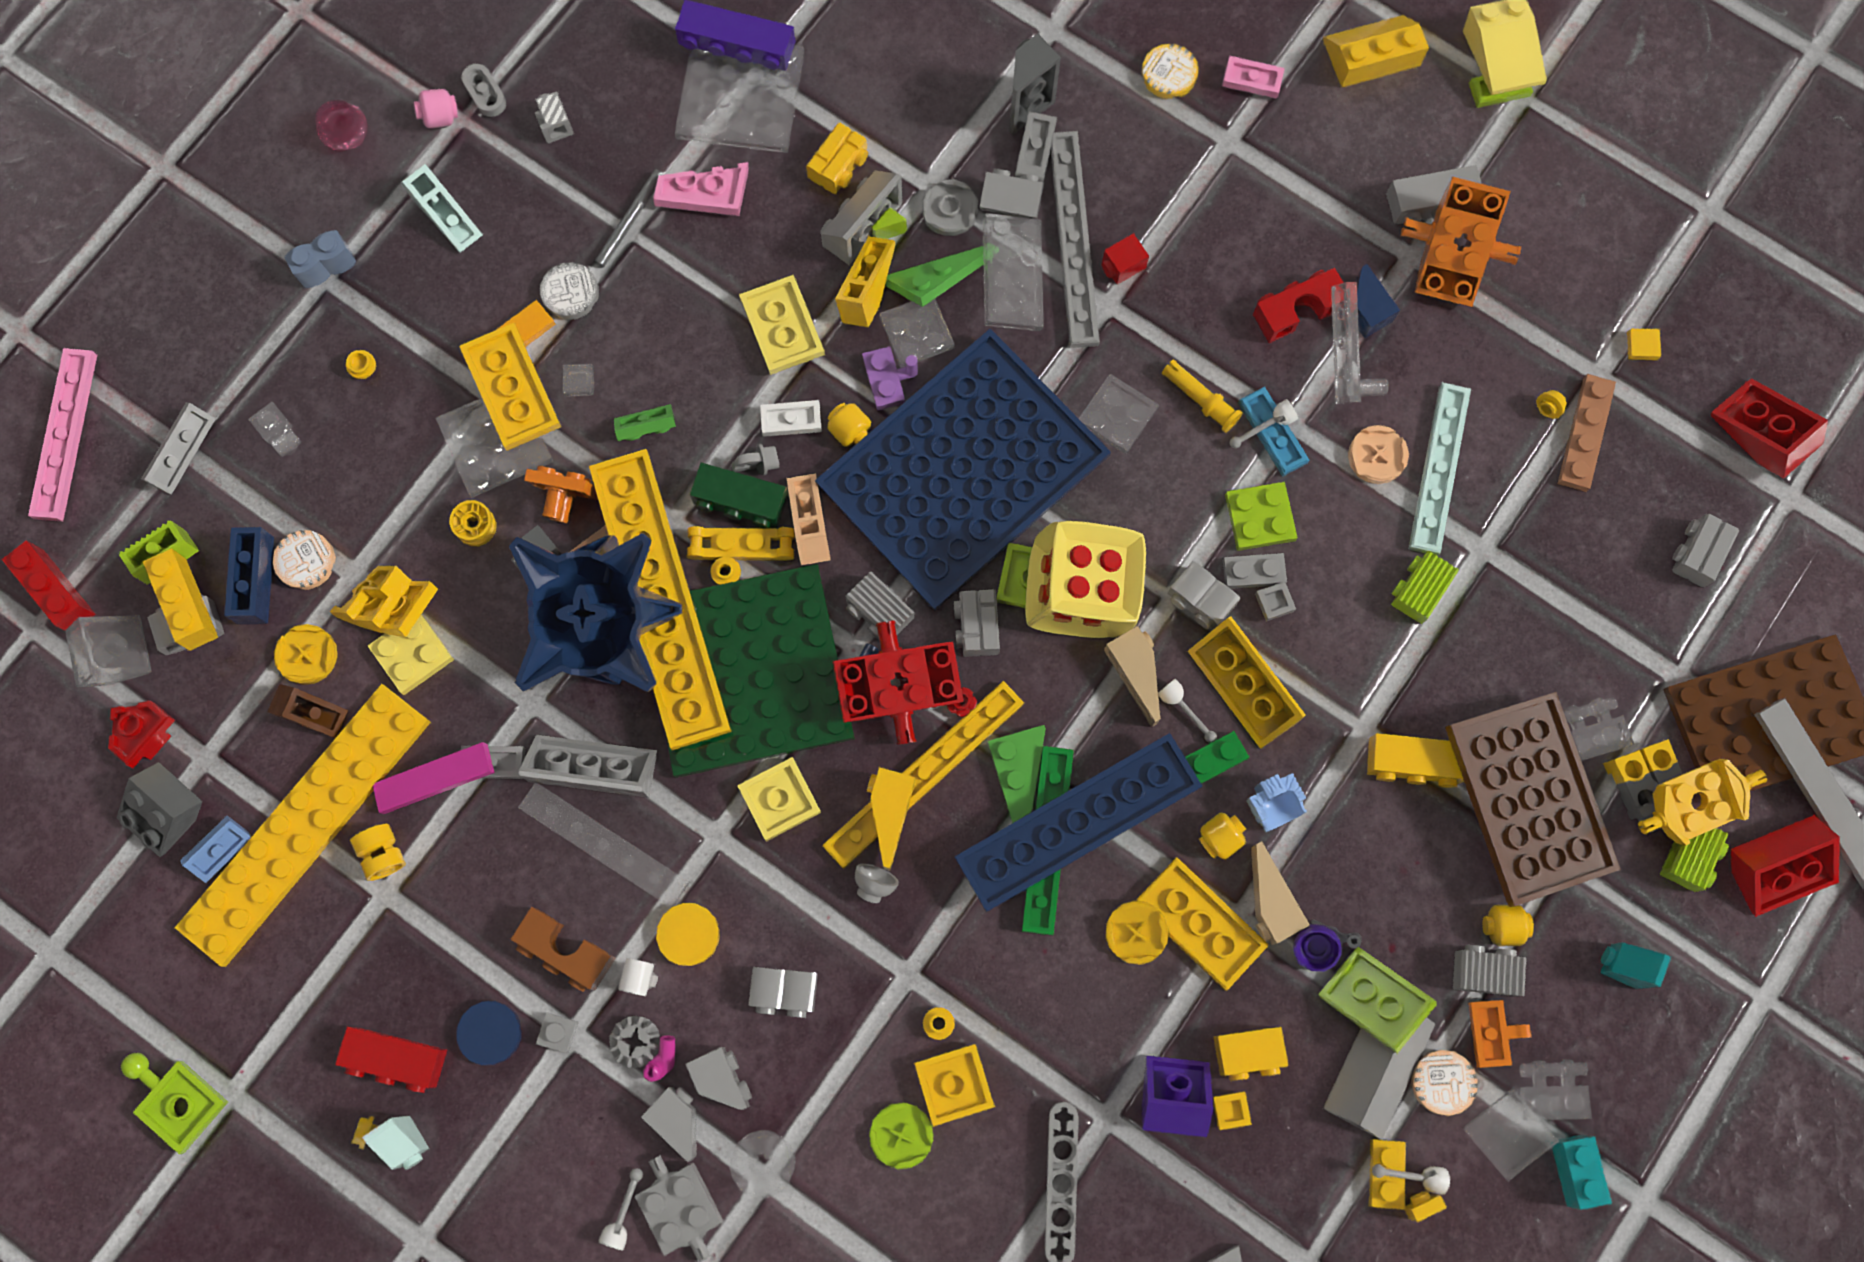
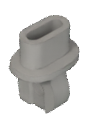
[731,444,779,475]

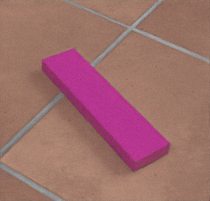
[373,742,495,814]

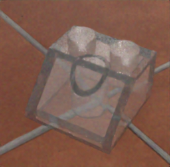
[65,615,152,687]

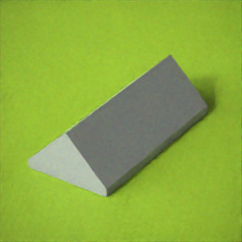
[519,735,657,798]
[1323,1017,1435,1140]

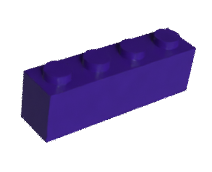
[675,0,796,71]

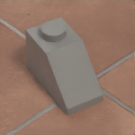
[641,1087,697,1162]

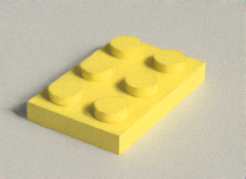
[739,275,825,375]

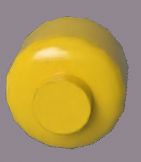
[828,403,871,447]
[1199,813,1246,859]
[1483,905,1534,946]

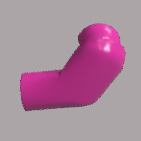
[643,1035,675,1082]

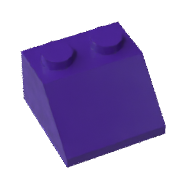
[1142,1055,1213,1137]

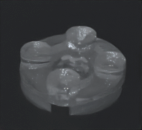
[730,1130,796,1198]

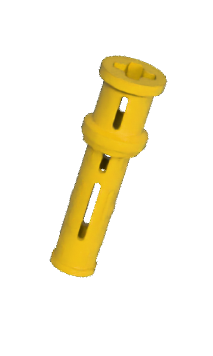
[1162,359,1243,433]

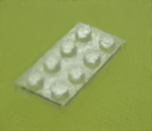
[983,213,1044,331]

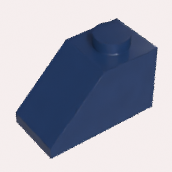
[1348,264,1400,338]

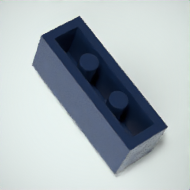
[224,527,274,624]

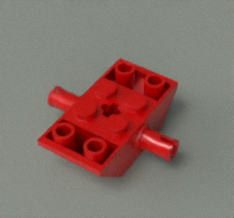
[833,620,964,745]

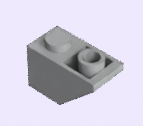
[686,1047,752,1110]

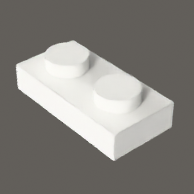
[760,400,822,437]

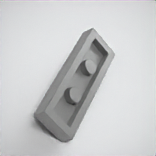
[141,402,216,495]

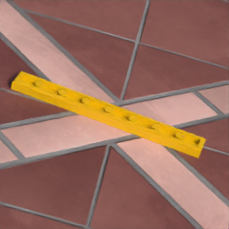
[822,681,1024,869]

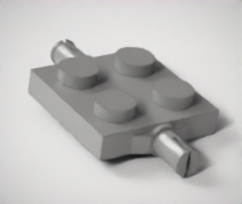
[635,1155,724,1262]

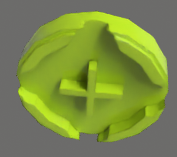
[869,1103,934,1169]

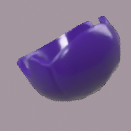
[1293,924,1342,972]

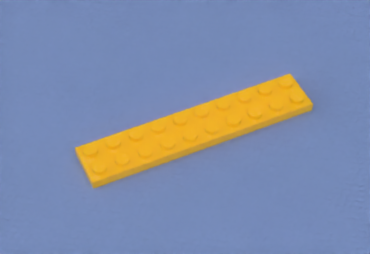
[589,449,731,750]
[175,684,431,967]

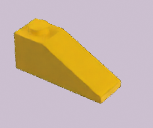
[835,236,895,328]
[867,767,916,871]

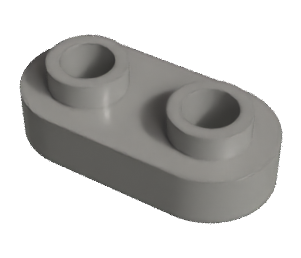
[462,64,506,117]

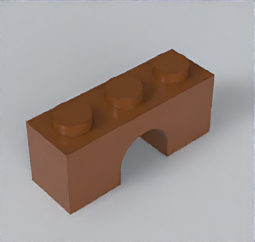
[510,907,616,992]

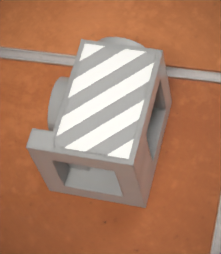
[535,91,574,144]

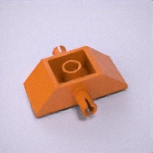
[1401,176,1521,307]

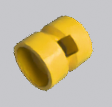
[350,824,406,881]

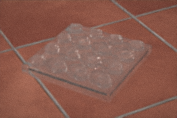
[675,45,805,153]

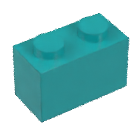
[1550,1135,1612,1210]

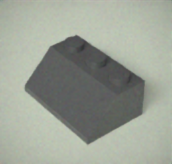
[1009,34,1061,135]

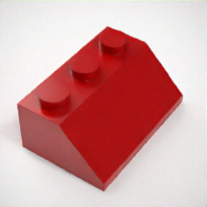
[1731,815,1840,917]

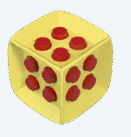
[1026,521,1146,638]

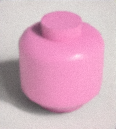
[414,89,458,128]

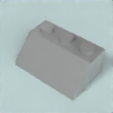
[821,171,902,266]

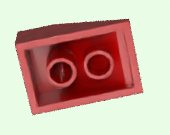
[1711,378,1828,479]

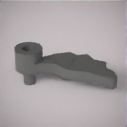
[1311,919,1362,948]

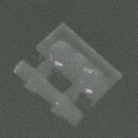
[1563,697,1635,761]
[1520,1059,1592,1120]

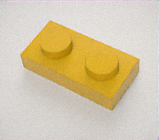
[1369,1139,1406,1209]

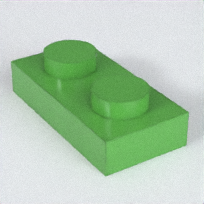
[614,404,676,441]

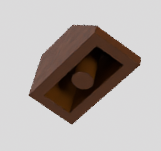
[267,684,348,738]

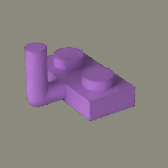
[862,347,918,411]

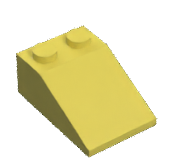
[1463,0,1547,95]

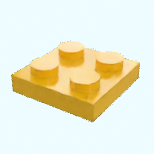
[914,1044,995,1127]

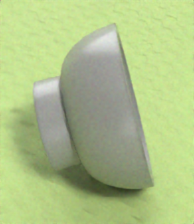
[855,864,899,903]

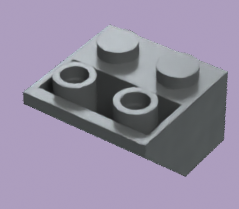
[116,762,203,857]

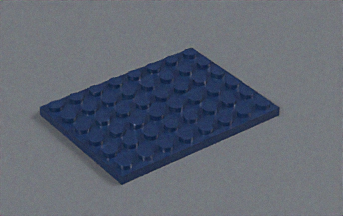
[815,328,1111,611]

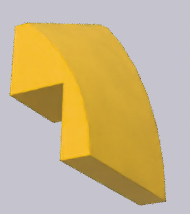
[330,566,438,637]

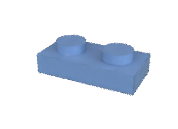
[180,815,252,883]

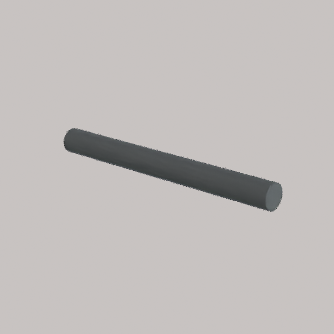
[594,169,664,268]

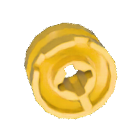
[449,500,497,546]

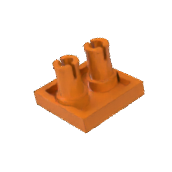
[524,466,598,524]

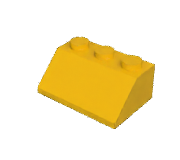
[1323,15,1429,88]

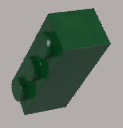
[690,462,788,529]

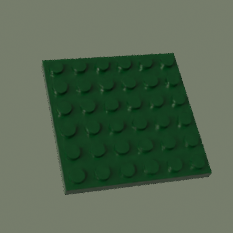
[665,564,855,778]

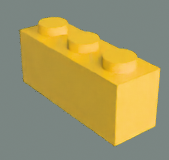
[143,548,219,651]
[1367,733,1464,788]

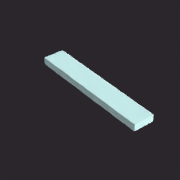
[1409,382,1471,556]

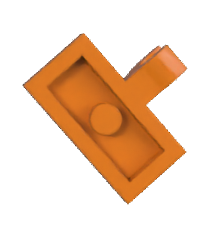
[1468,1000,1531,1068]

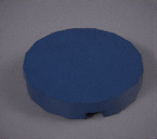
[457,1001,522,1065]

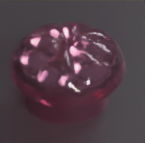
[315,100,368,151]

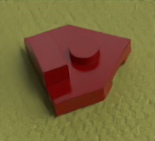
[108,701,175,768]

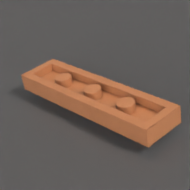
[1557,374,1616,492]

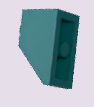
[1601,942,1671,989]

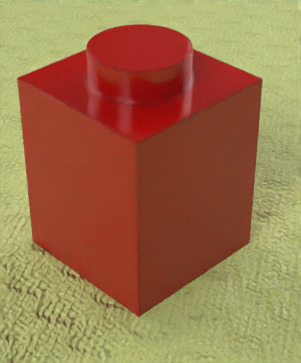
[1101,233,1149,285]

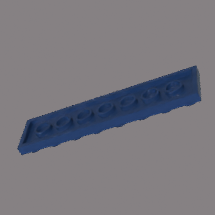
[955,733,1202,912]

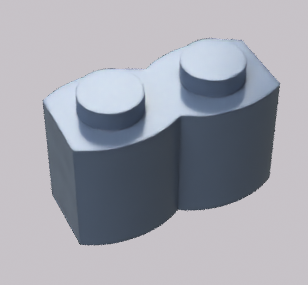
[284,230,356,288]

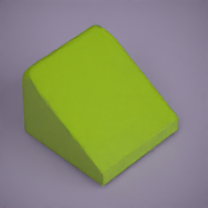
[872,207,907,239]

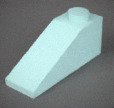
[401,164,483,252]

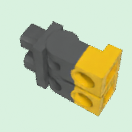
[1603,739,1694,833]

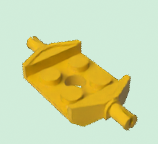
[1638,759,1767,846]

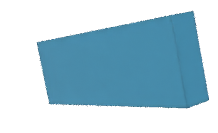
[1238,387,1310,477]

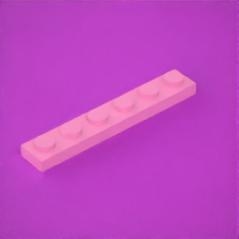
[28,348,97,522]

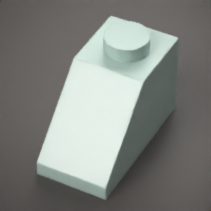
[363,1116,429,1170]

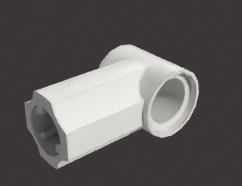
[618,958,658,996]

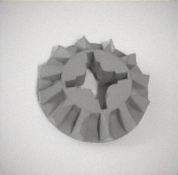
[609,1016,660,1068]

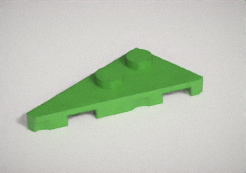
[885,244,996,307]
[988,725,1046,823]

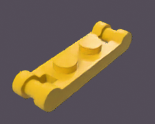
[687,526,795,561]

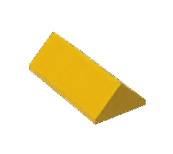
[1188,616,1306,749]

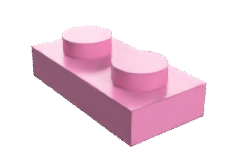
[1222,56,1285,99]

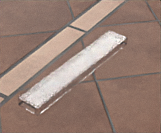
[518,782,690,908]

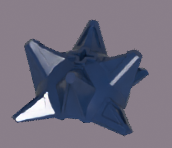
[509,533,682,692]

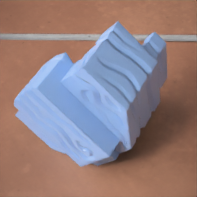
[1246,773,1307,833]

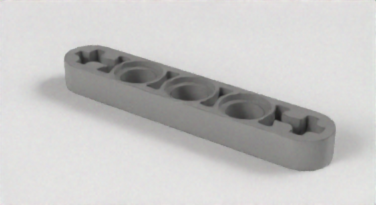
[1044,1102,1078,1262]

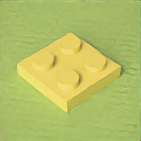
[368,614,454,695]
[737,757,821,841]

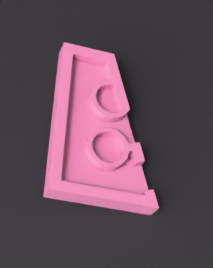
[653,162,749,216]

